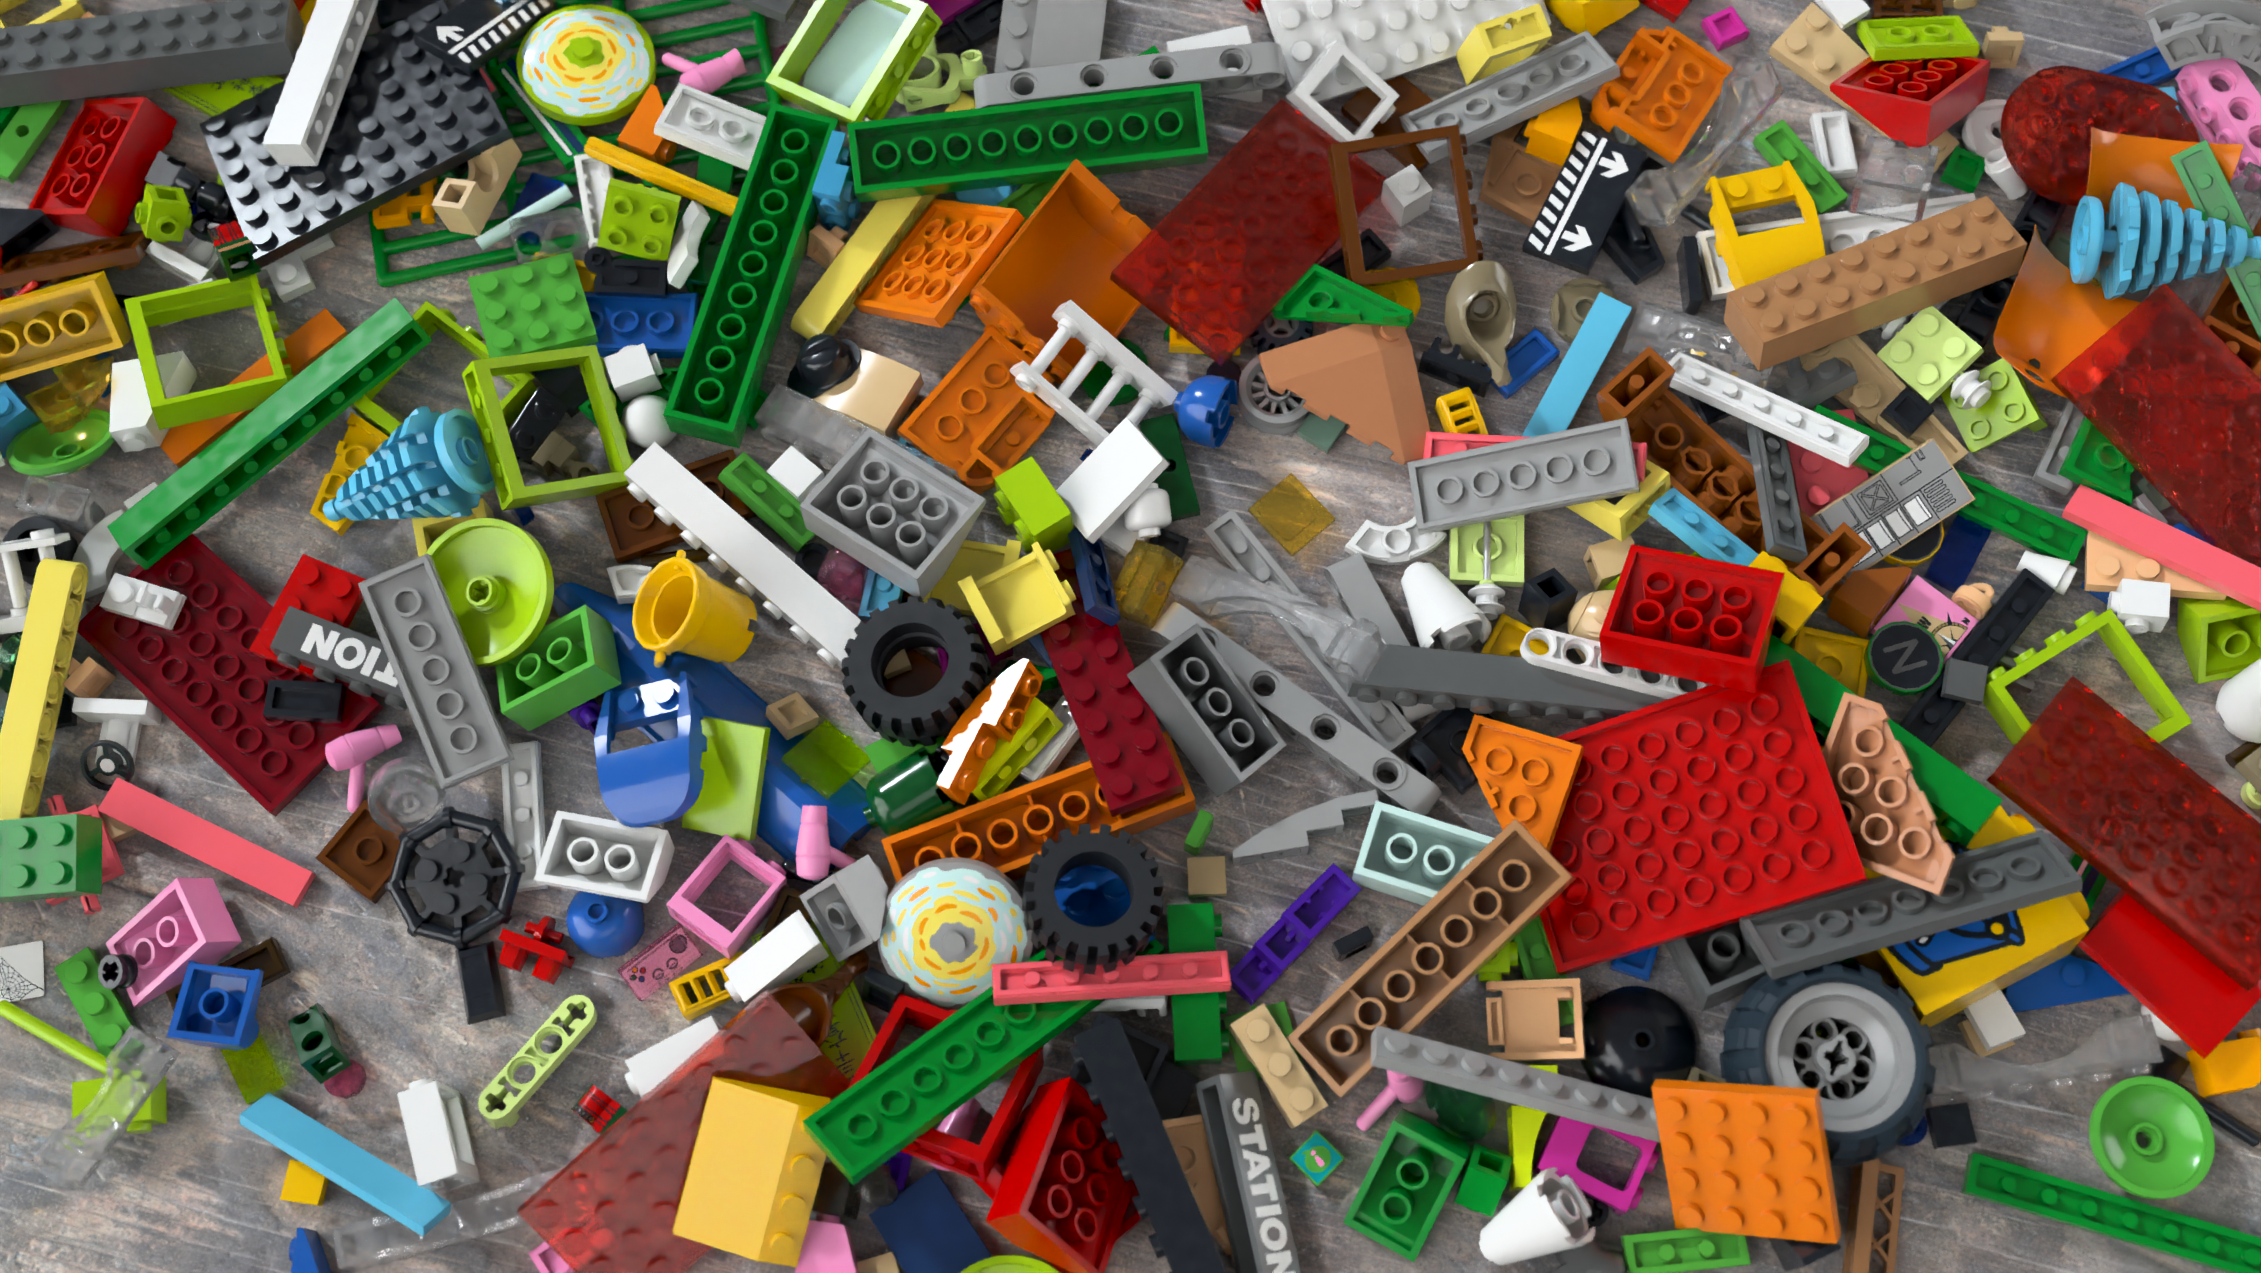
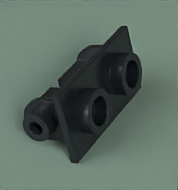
[509,386,570,465]

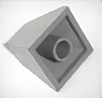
[799,854,888,962]

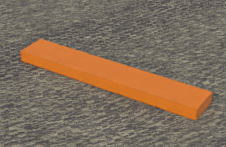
[160,308,348,468]

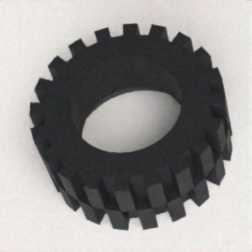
[1022,824,1164,974]

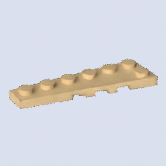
[1768,2,1960,172]
[1799,334,1969,466]

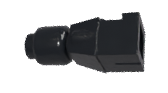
[144,151,236,218]

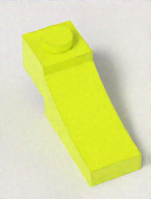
[1506,1065,1558,1191]

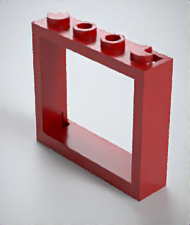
[847,994,1044,1183]

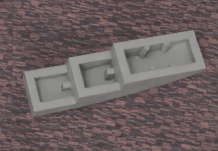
[1232,789,1378,866]

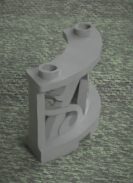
[2144,0,2261,75]

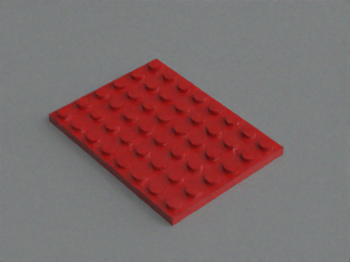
[1540,659,1868,976]

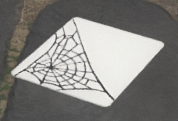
[0,941,45,1002]

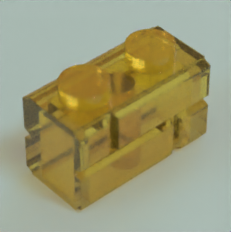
[1113,539,1184,628]

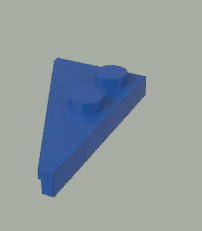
[2002,955,2131,1013]

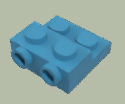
[812,130,861,231]

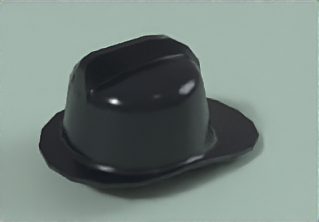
[787,333,861,402]

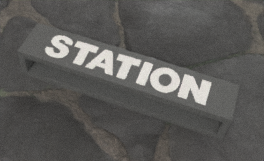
[270,606,501,716]
[1195,1071,1301,1273]

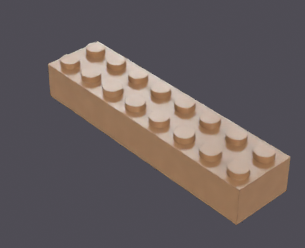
[1724,196,2027,371]
[1286,819,1575,1098]

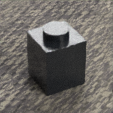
[1518,568,1578,630]

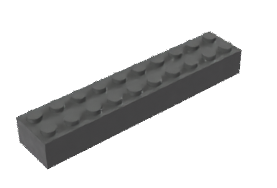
[0,0,304,108]

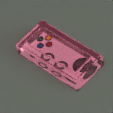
[617,923,704,1002]

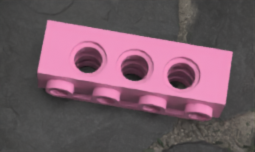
[2175,57,2261,190]

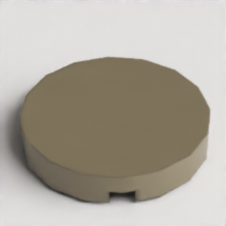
[1549,278,1619,344]

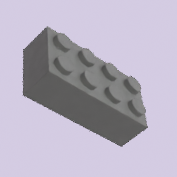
[1127,623,1287,797]
[1665,921,1768,1012]

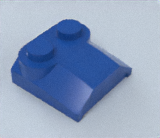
[166,961,264,1051]

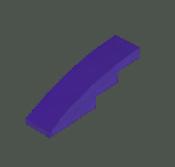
[1230,863,1361,1006]

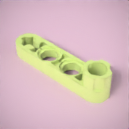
[478,995,597,1130]

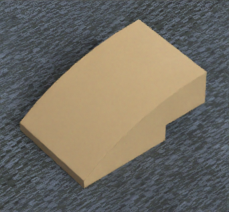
[798,348,924,440]

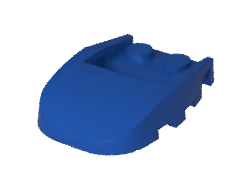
[594,671,707,828]

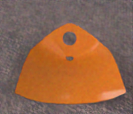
[2086,127,2244,284]
[1993,224,2166,400]

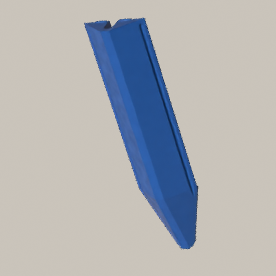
[553,583,872,886]

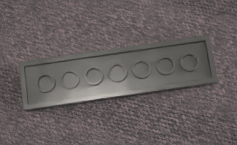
[1739,830,2082,980]

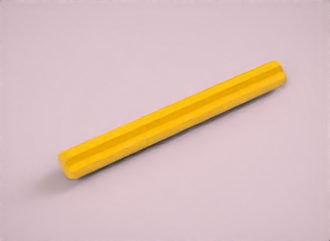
[584,136,738,217]

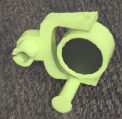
[895,22,988,113]

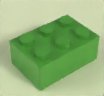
[495,604,622,731]

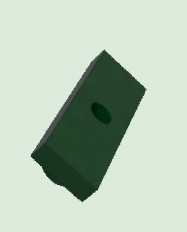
[1139,413,1200,522]

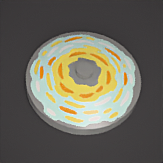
[878,857,1033,1011]

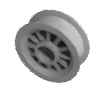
[1238,356,1311,435]

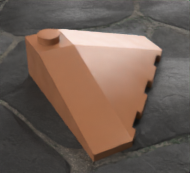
[1258,324,1430,465]
[1822,692,1955,896]

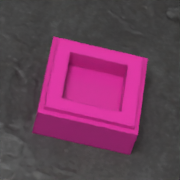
[1700,6,1750,52]

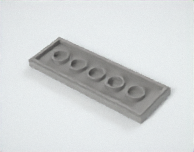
[1400,31,1620,164]
[1407,418,1640,535]
[358,554,515,790]

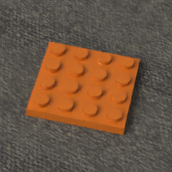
[853,199,1025,328]
[1651,1079,1841,1244]

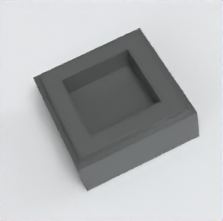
[1941,658,1988,705]

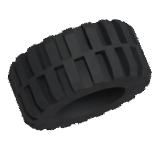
[841,596,992,747]

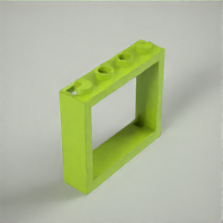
[766,0,943,127]
[124,274,294,430]
[350,301,537,437]
[462,345,635,511]
[1983,608,2192,806]

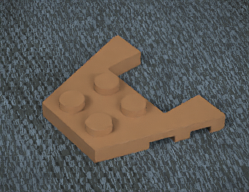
[1479,119,1562,228]

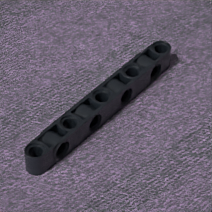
[1954,117,2106,373]

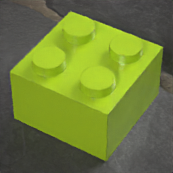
[993,456,1073,554]

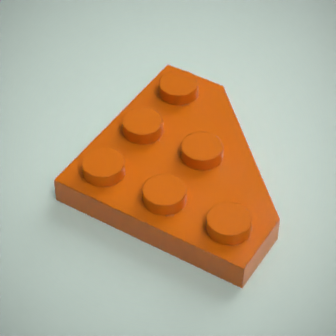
[1462,714,1585,851]

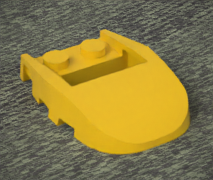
[1705,160,1826,290]

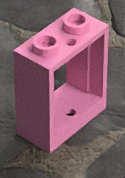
[666,834,788,960]

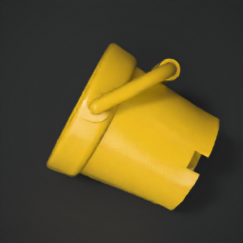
[632,549,757,668]

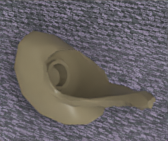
[1444,260,1517,387]

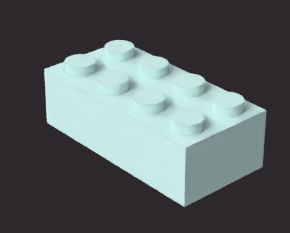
[1351,801,1494,906]

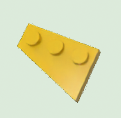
[310,412,389,536]

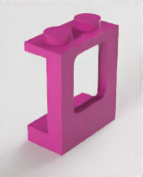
[1532,1116,1660,1216]

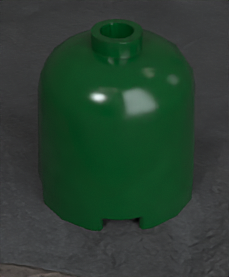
[863,747,958,836]

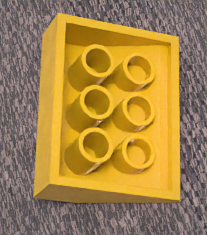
[672,1076,831,1267]

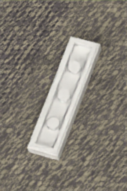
[501,741,548,892]

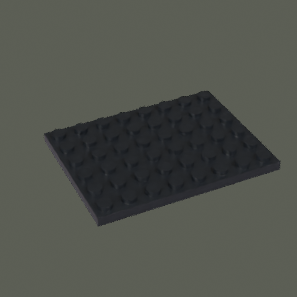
[199,0,513,268]

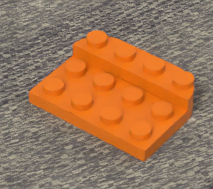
[1590,26,1735,164]
[897,326,1056,494]

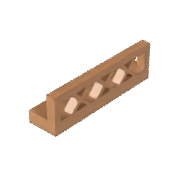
[1842,1158,1905,1273]

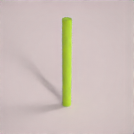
[0,1000,125,1077]

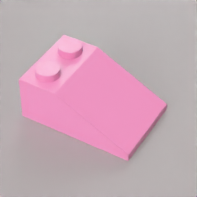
[106,878,242,1007]

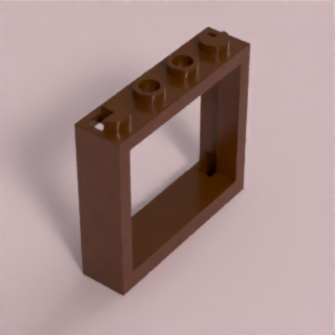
[1327,125,1483,288]

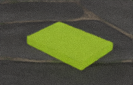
[1856,16,1980,61]
[682,716,771,841]

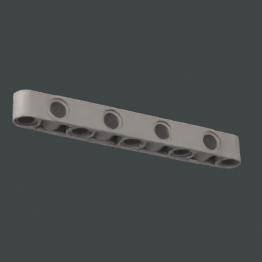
[973,42,1286,109]
[1150,602,1442,816]

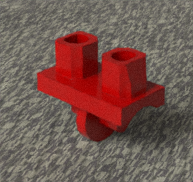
[498,916,576,985]

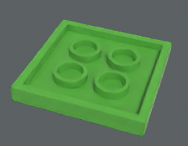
[467,252,599,358]

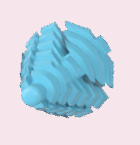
[2069,182,2261,300]
[323,406,495,522]

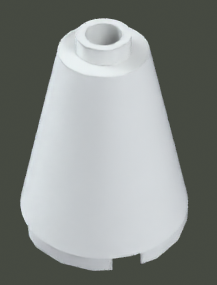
[1401,562,1492,652]
[2215,658,2261,743]
[1479,1167,1595,1266]

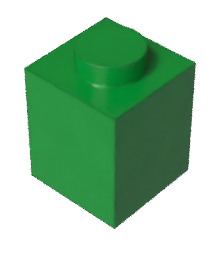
[1454,1143,1513,1217]

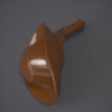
[737,950,869,1071]

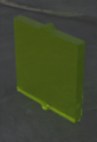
[782,719,871,800]

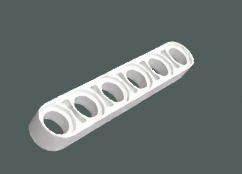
[1520,628,1712,699]

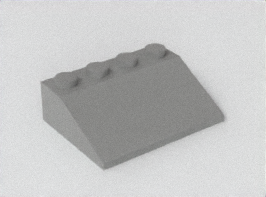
[994,0,1107,95]
[799,428,986,600]

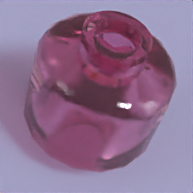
[818,548,869,601]

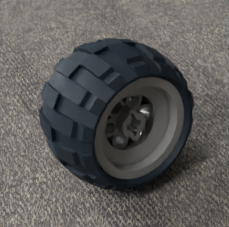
[1719,961,1936,1167]

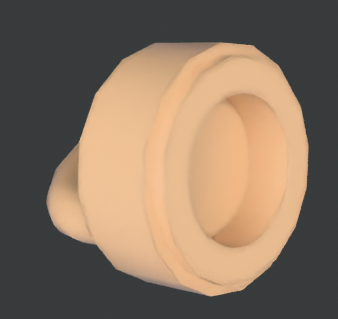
[1951,583,1995,620]

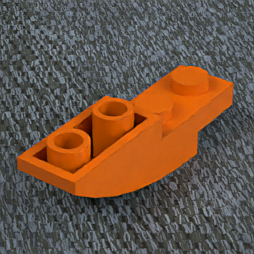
[936,658,1044,805]

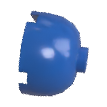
[1174,375,1238,449]
[566,891,645,959]

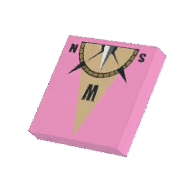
[1871,575,1978,666]

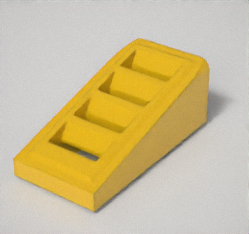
[1434,387,1489,435]
[668,951,743,1021]

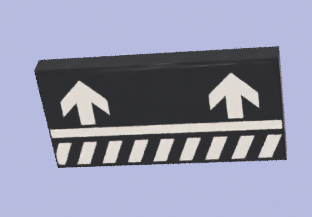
[414,0,557,75]
[1522,129,1647,276]

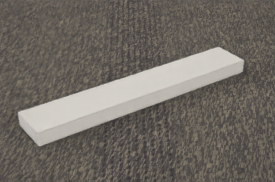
[1668,352,1870,468]

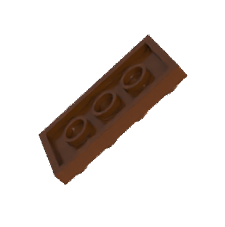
[0,230,152,291]
[595,449,756,564]

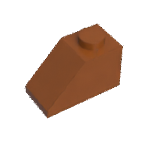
[1826,566,1912,639]

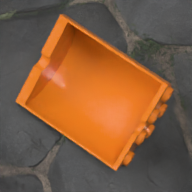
[969,159,1179,385]

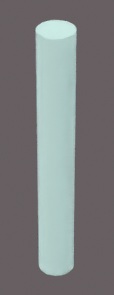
[475,185,573,250]

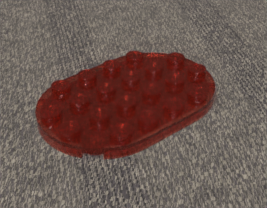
[2001,66,2200,207]

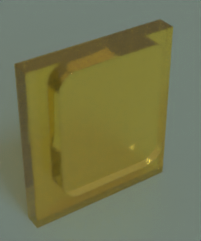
[1248,473,1335,557]

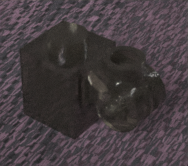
[812,1160,898,1220]

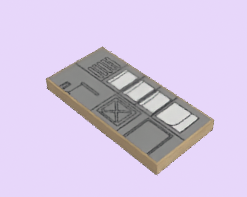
[1810,437,1975,581]

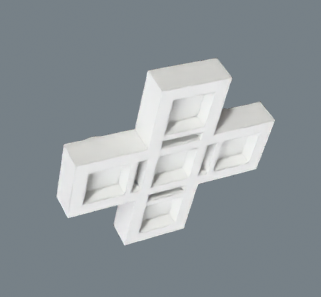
[231,233,335,303]

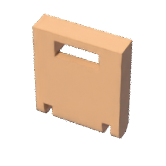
[1486,978,1586,1062]

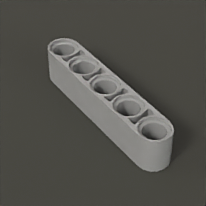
[1324,553,1438,723]

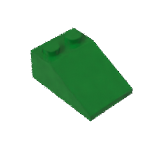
[1343,1108,1473,1262]

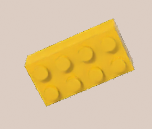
[0,271,132,382]

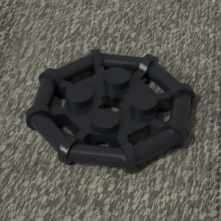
[385,806,526,950]

